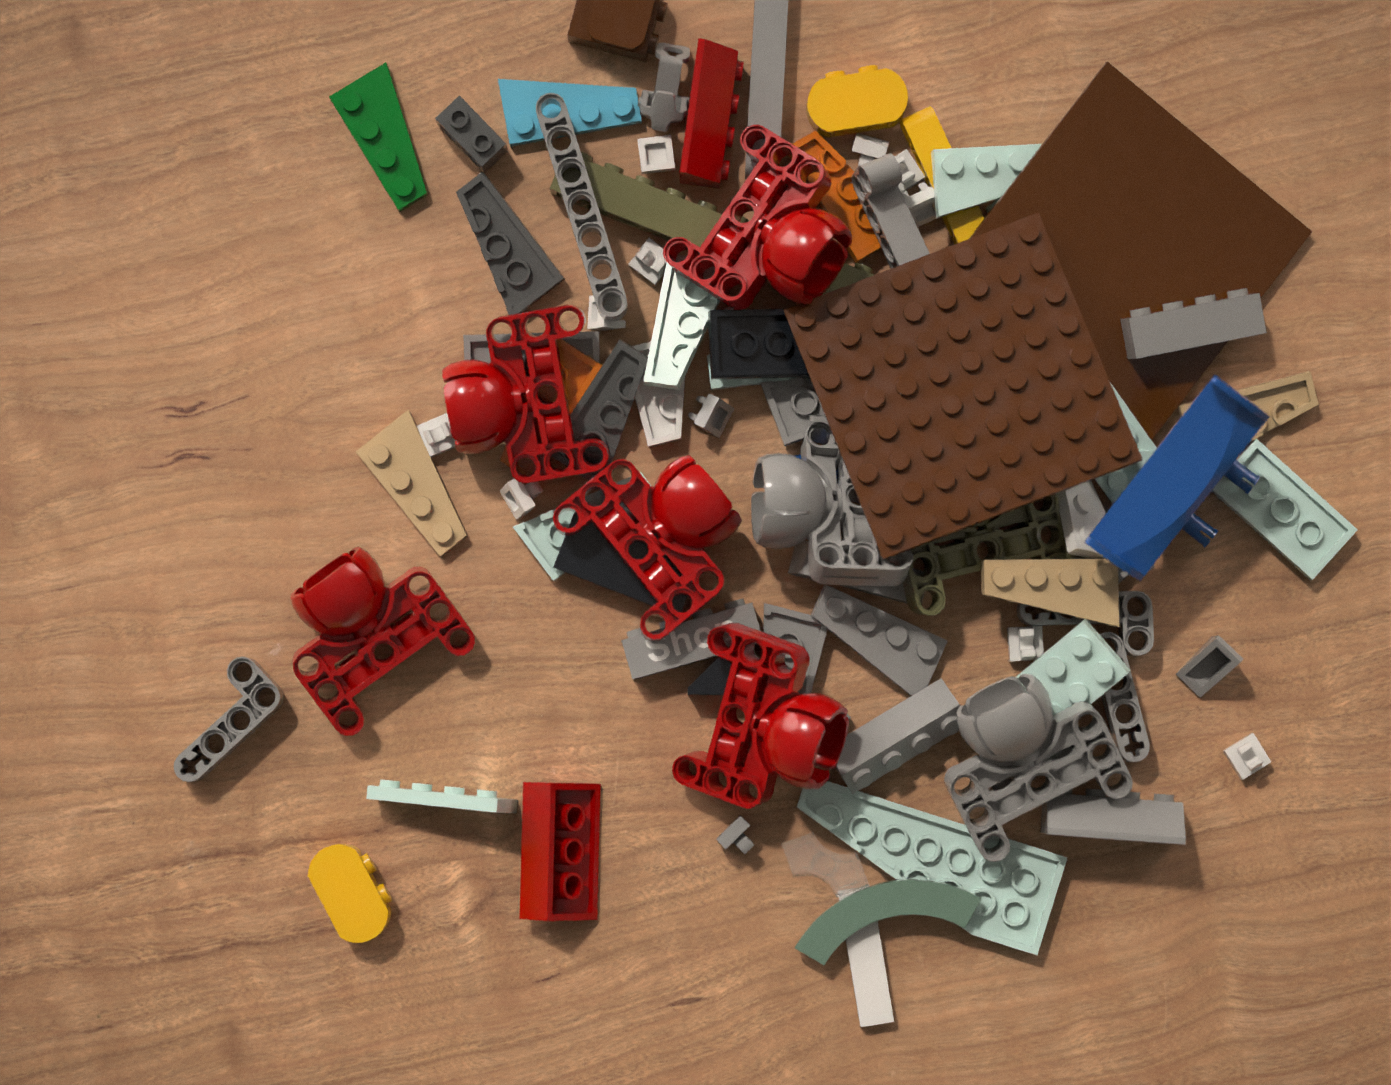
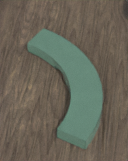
[795,879,982,965]

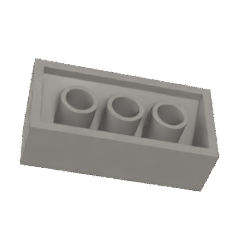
[1040,789,1186,845]

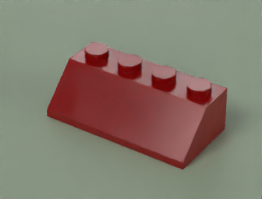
[680,38,744,189]
[519,782,601,921]

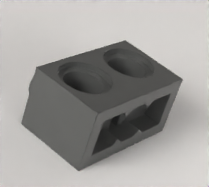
[435,95,508,173]

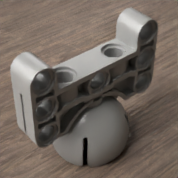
[751,422,913,586]
[944,674,1133,862]

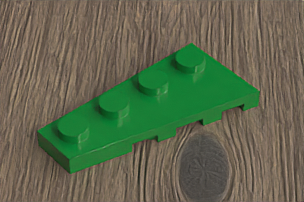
[329,62,428,212]

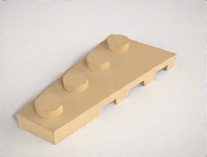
[1178,371,1319,441]
[356,410,467,557]
[981,559,1119,627]

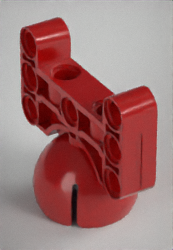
[663,124,852,310]
[442,305,609,483]
[553,455,742,641]
[290,546,475,736]
[672,622,849,809]

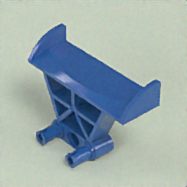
[1085,374,1270,581]

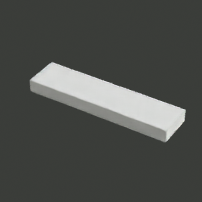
[838,886,894,1027]

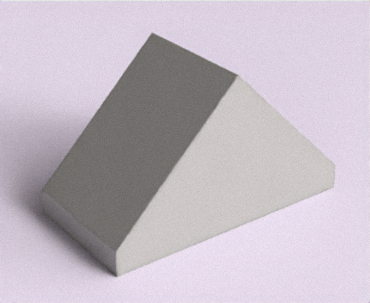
[1176,635,1243,698]

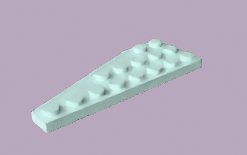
[797,781,1068,955]

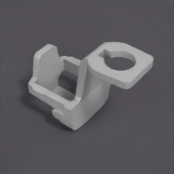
[638,43,690,132]

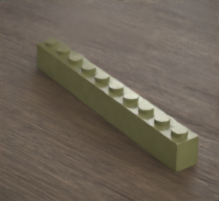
[550,152,874,295]

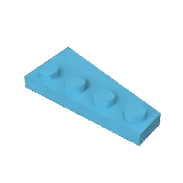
[498,79,642,147]

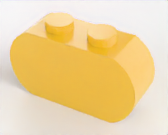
[806,65,908,138]
[308,844,393,943]

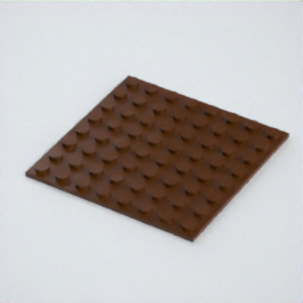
[969,61,1312,440]
[784,212,1143,560]

